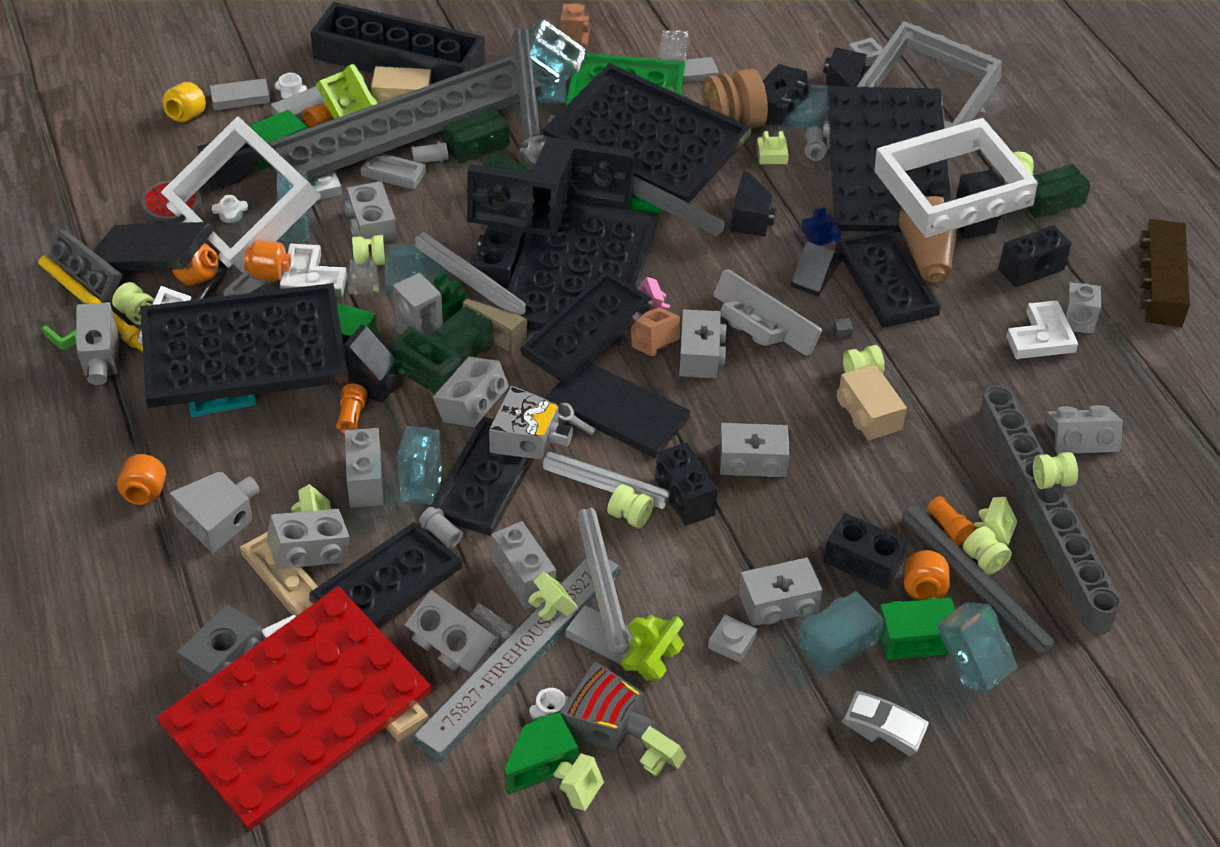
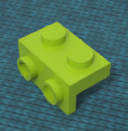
[316,64,377,119]

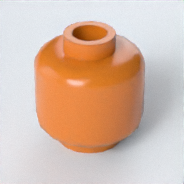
[244,240,291,282]
[172,243,219,287]
[117,454,166,505]
[904,550,950,601]

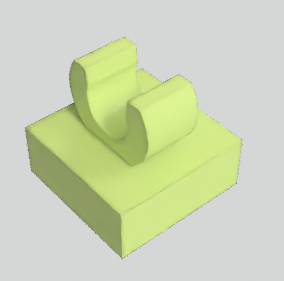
[756,131,789,164]
[291,484,331,512]
[974,497,1017,545]
[528,571,578,621]
[640,726,686,776]
[554,754,604,811]

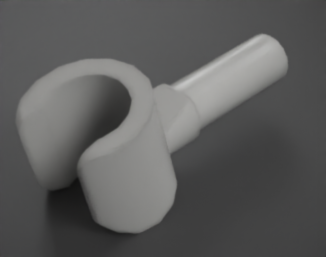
[558,403,596,436]

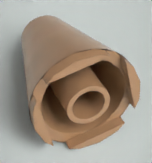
[898,196,957,283]

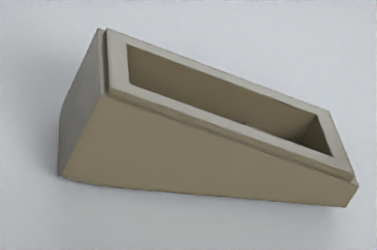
[463,299,527,353]

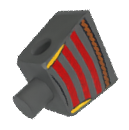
[560,661,655,751]

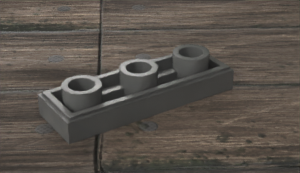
[48,230,122,302]

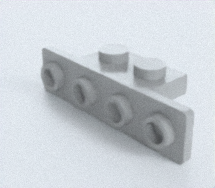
[714,269,822,356]

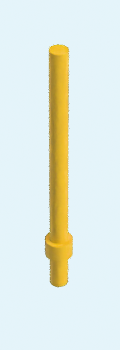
[38,255,143,353]

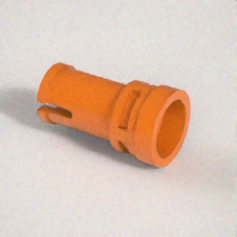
[303,103,333,128]
[336,384,368,433]
[927,496,976,546]

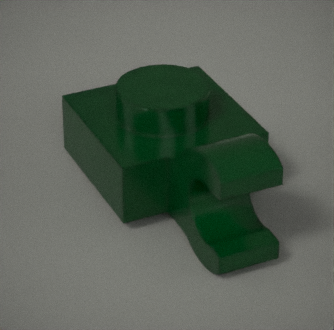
[434,271,465,330]

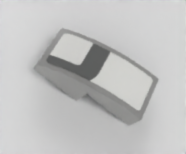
[841,691,929,757]

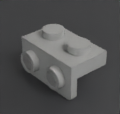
[1046,405,1123,454]

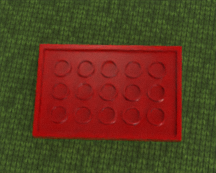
[156,586,431,832]

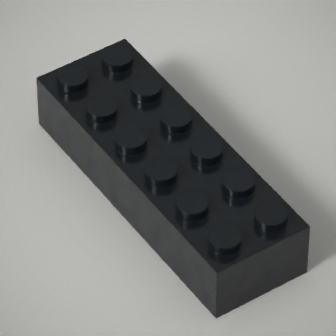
[310,2,485,84]

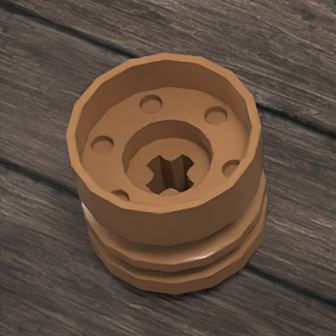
[702,68,768,129]

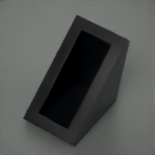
[791,241,843,296]

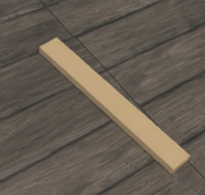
[240,532,429,742]

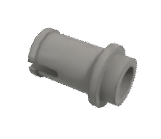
[804,126,827,161]
[412,141,449,164]
[419,507,463,549]

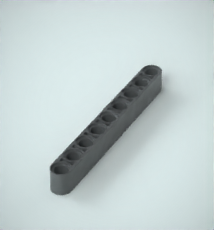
[979,386,1121,634]

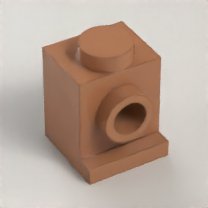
[560,3,590,48]
[631,307,681,356]

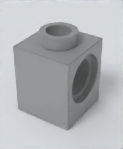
[1062,282,1101,334]

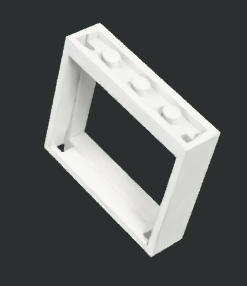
[161,116,321,273]
[875,118,1038,238]

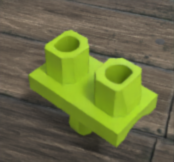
[620,615,685,681]

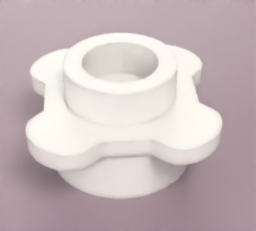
[275,73,307,99]
[212,195,248,223]
[530,688,570,719]

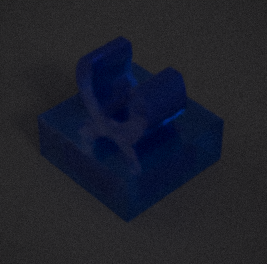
[801,207,842,246]

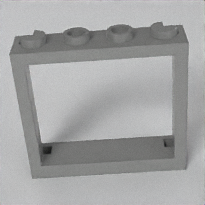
[857,21,1002,129]

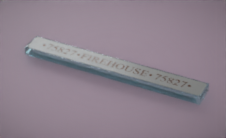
[412,557,621,763]

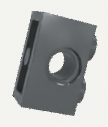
[177,604,263,685]

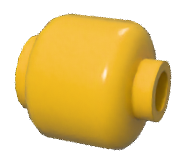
[163,82,206,123]

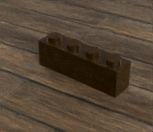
[1138,219,1190,327]

